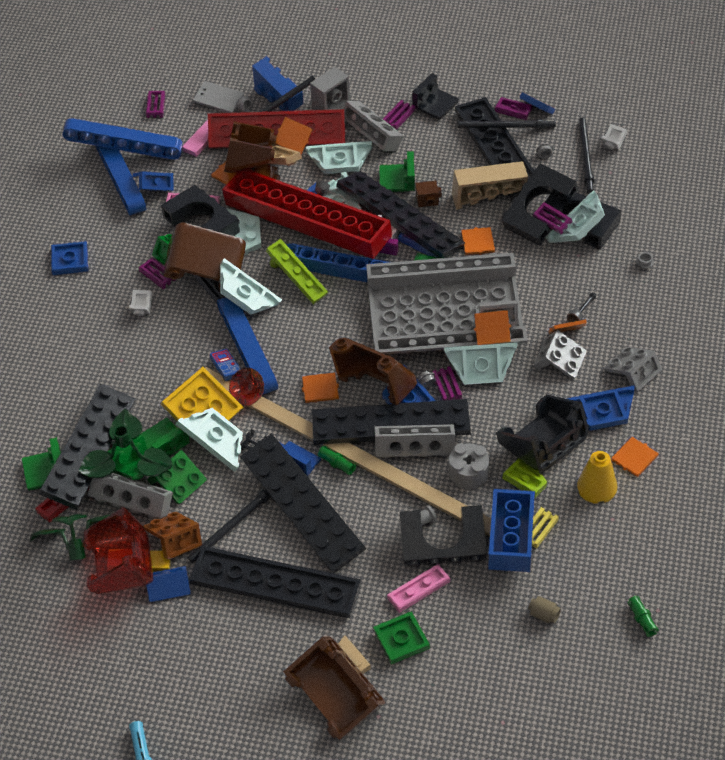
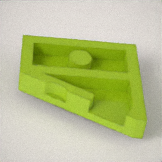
[502,458,547,498]

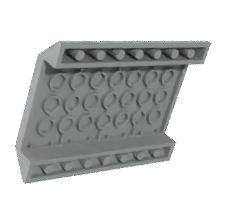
[366,253,528,354]

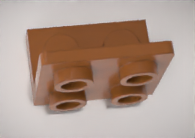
[144,512,202,560]

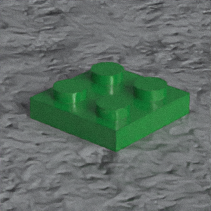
[373,611,430,665]

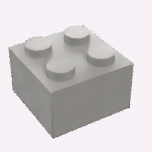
[310,67,350,110]

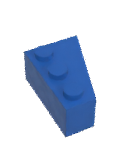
[252,56,304,111]

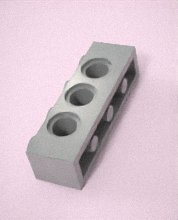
[343,101,404,151]
[375,424,455,458]
[88,473,173,519]

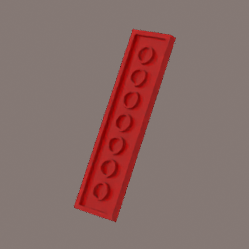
[208,109,345,149]

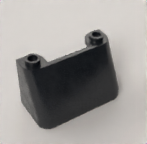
[496,394,588,472]

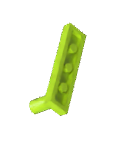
[266,239,328,305]

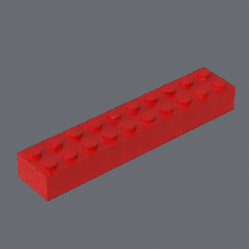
[222,169,392,259]

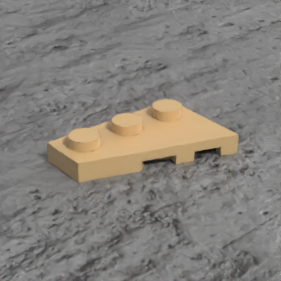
[269,145,302,166]

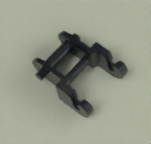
[241,429,267,450]

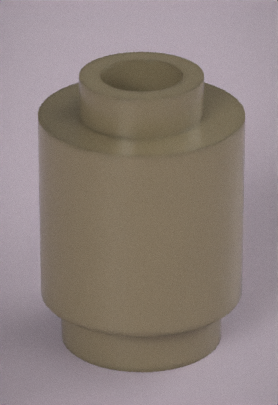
[528,596,561,624]

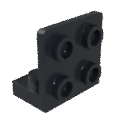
[412,73,459,120]

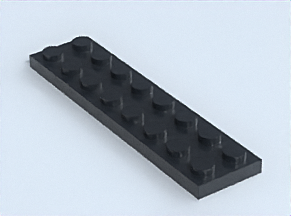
[455,97,534,200]
[336,171,465,259]
[39,384,136,510]
[312,399,471,445]
[240,433,366,574]
[189,546,361,619]

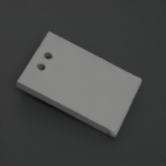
[193,81,244,113]

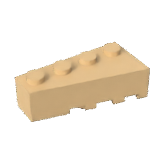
[452,161,528,210]

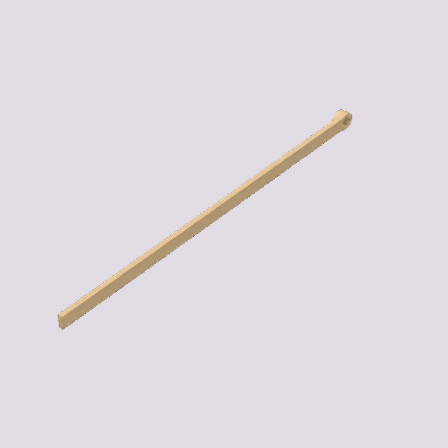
[205,367,491,536]

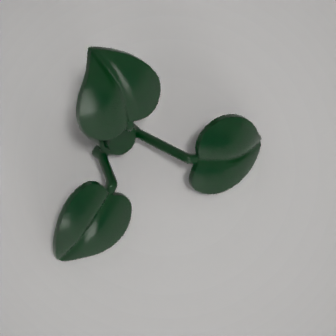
[79,408,172,478]
[30,514,122,561]

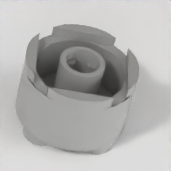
[449,444,489,490]

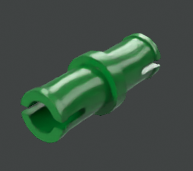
[318,446,356,475]
[627,596,659,637]

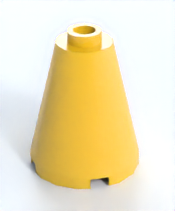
[577,451,617,504]

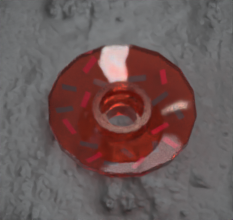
[229,368,264,406]

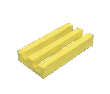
[532,507,559,548]

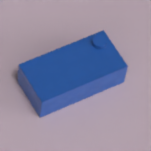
[488,489,535,572]

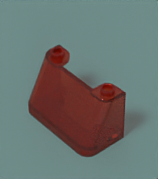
[83,507,153,594]

